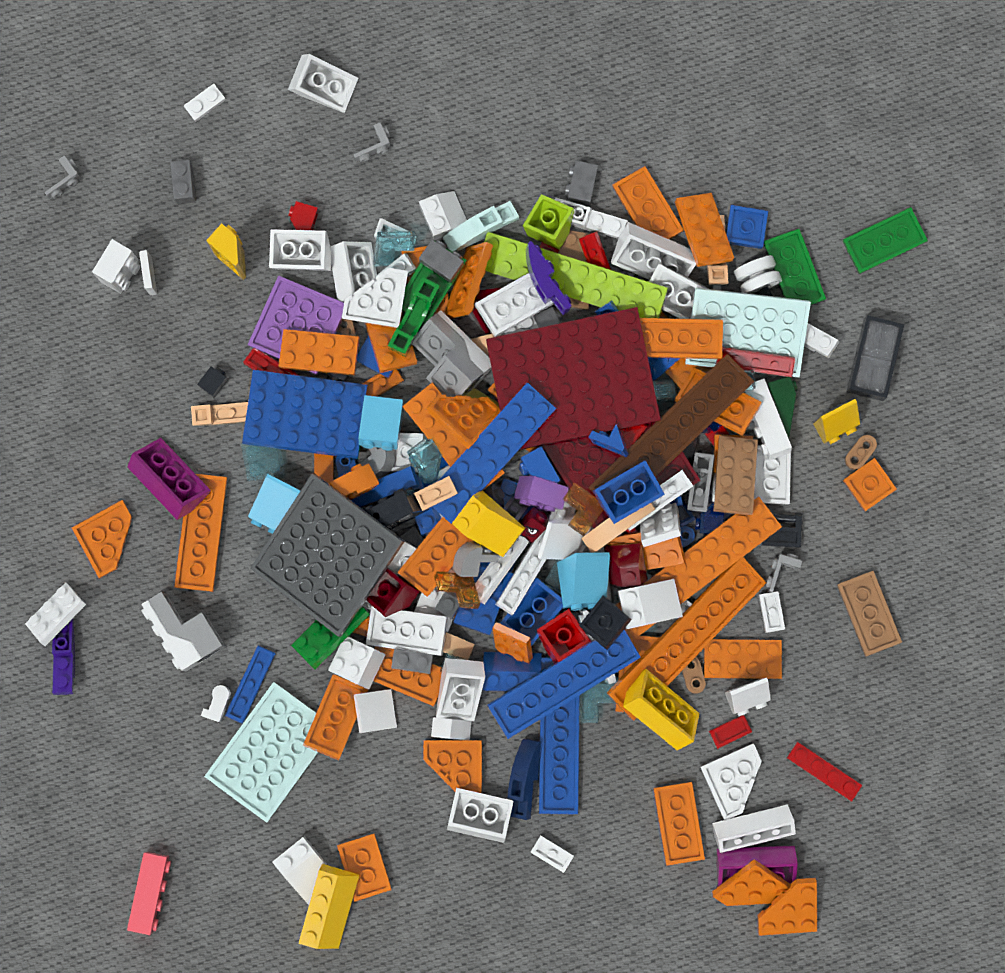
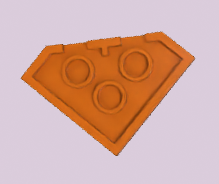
[425,394,500,449]
[72,500,132,578]
[423,740,482,793]
[712,859,791,906]
[757,878,817,936]

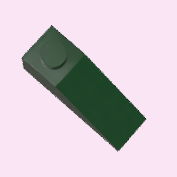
[767,377,798,437]

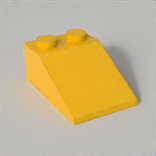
[814,399,860,445]
[452,490,525,557]

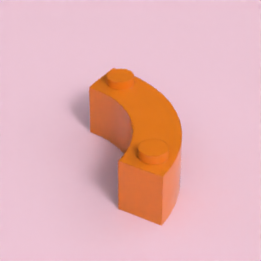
[328,463,379,500]

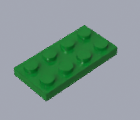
[842,207,928,274]
[764,229,826,306]
[402,241,467,324]
[291,606,370,670]

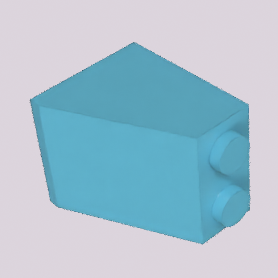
[358,395,403,451]
[248,474,300,534]
[557,552,610,611]

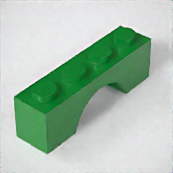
[388,277,440,357]

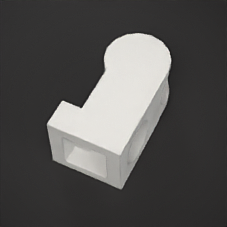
[201,685,231,722]

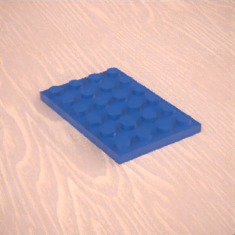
[242,370,367,459]

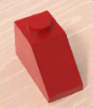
[288,201,319,231]

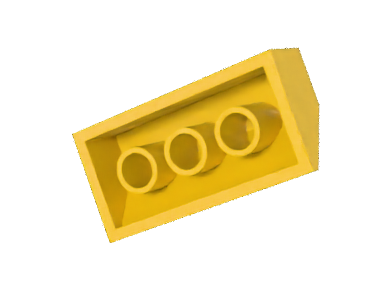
[206,223,246,280]
[623,669,700,750]
[298,864,359,949]

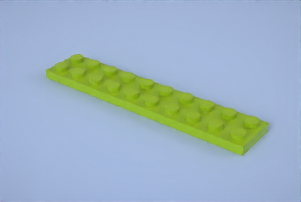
[484,232,668,318]

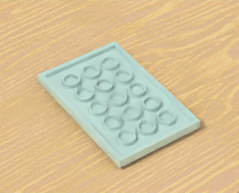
[685,288,811,377]
[204,682,318,822]

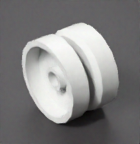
[734,255,782,294]

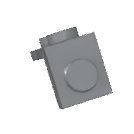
[354,123,390,162]
[45,156,81,199]
[765,553,802,593]

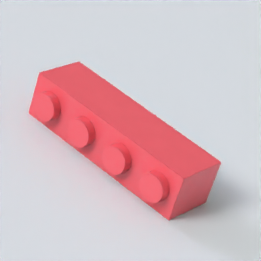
[127,852,171,935]

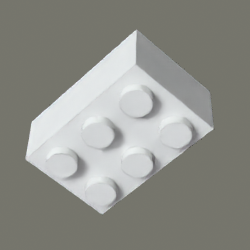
[92,239,140,294]

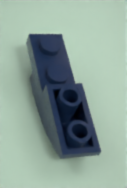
[507,739,541,820]

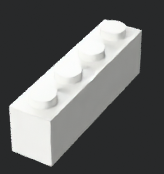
[743,379,792,460]
[712,805,796,853]

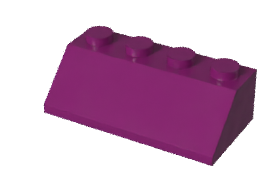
[127,438,211,520]
[716,846,798,887]

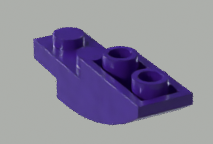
[526,241,572,315]
[52,618,75,695]

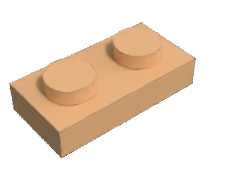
[414,476,458,511]

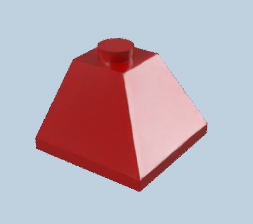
[537,609,590,664]

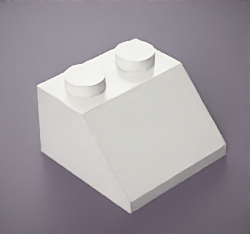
[419,191,467,240]

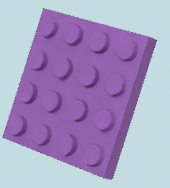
[248,275,344,375]

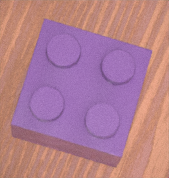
[514,476,569,512]

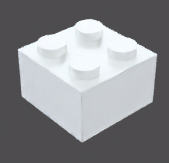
[328,637,386,689]

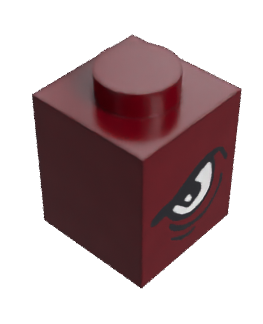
[519,507,549,543]

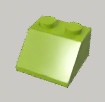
[523,194,574,250]

